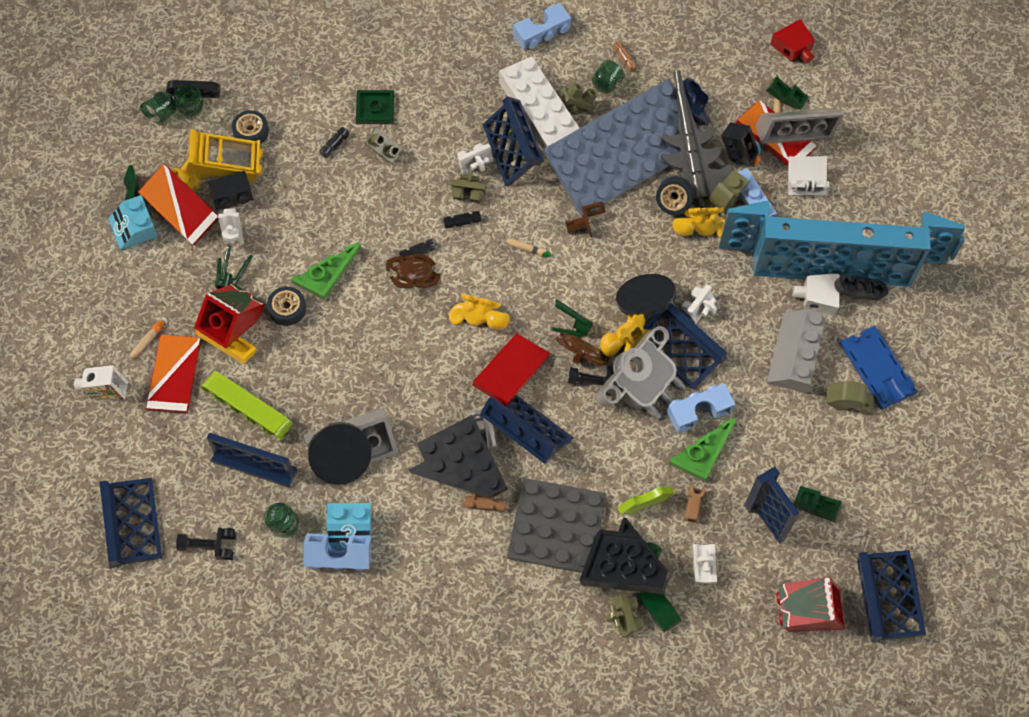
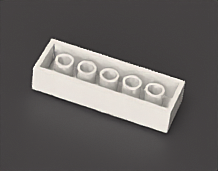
[499,56,580,150]

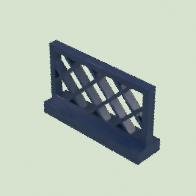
[482,96,544,186]
[643,303,727,389]
[480,395,574,464]
[207,432,297,488]
[744,466,799,544]
[99,478,162,569]
[856,550,926,642]

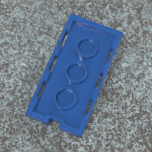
[839,326,917,410]

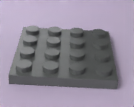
[507,478,606,573]

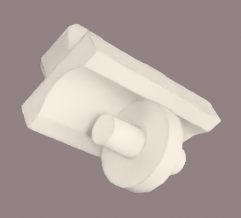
[457,143,494,174]
[218,208,244,244]
[681,284,717,324]
[693,544,717,584]

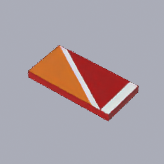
[736,100,817,166]
[138,163,219,245]
[146,334,201,414]

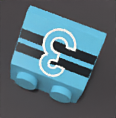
[108,195,158,251]
[327,503,372,550]

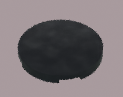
[616,274,676,318]
[307,422,372,485]

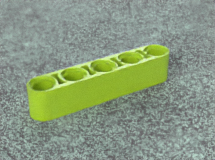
[201,371,293,441]

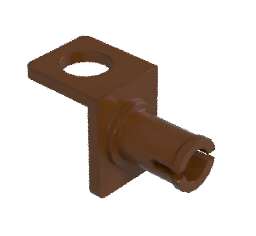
[565,201,606,237]

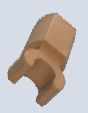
[684,485,705,523]

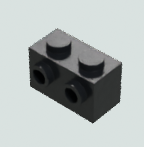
[721,122,759,166]
[207,171,254,210]

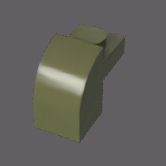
[710,169,750,215]
[826,381,874,415]

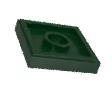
[356,90,394,124]

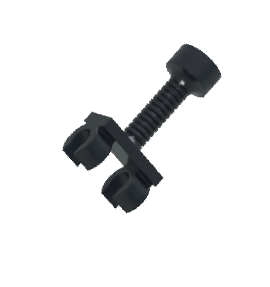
[568,366,614,396]
[176,528,236,560]

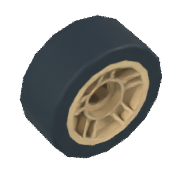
[231,110,269,144]
[656,176,694,215]
[267,286,306,326]

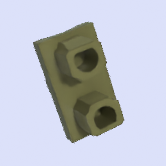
[561,82,597,114]
[364,128,402,164]
[450,170,486,202]
[606,592,644,638]

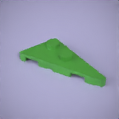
[291,242,361,300]
[669,418,736,482]

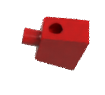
[770,19,815,64]

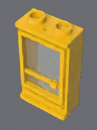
[186,129,263,182]

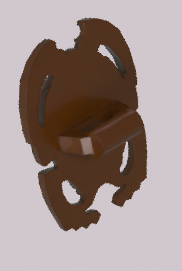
[386,254,440,289]
[556,333,609,366]

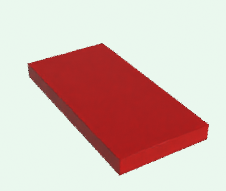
[472,333,550,407]

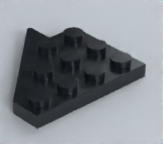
[409,415,508,499]
[579,517,670,594]

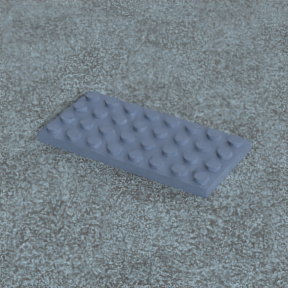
[542,79,707,217]

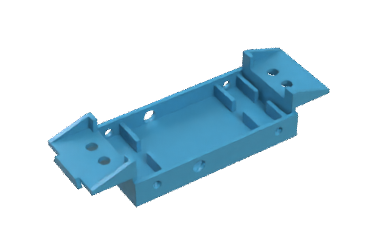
[719,201,965,287]

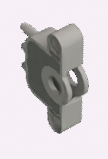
[596,326,685,420]

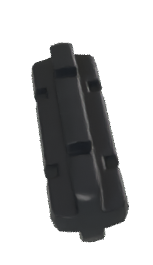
[319,127,349,158]
[443,211,481,228]
[399,238,437,261]

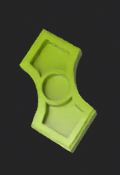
[618,486,675,515]

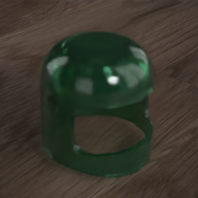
[592,60,625,94]
[174,84,204,117]
[140,91,177,125]
[264,502,299,538]

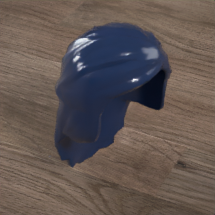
[675,78,711,126]

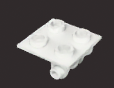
[788,156,829,195]

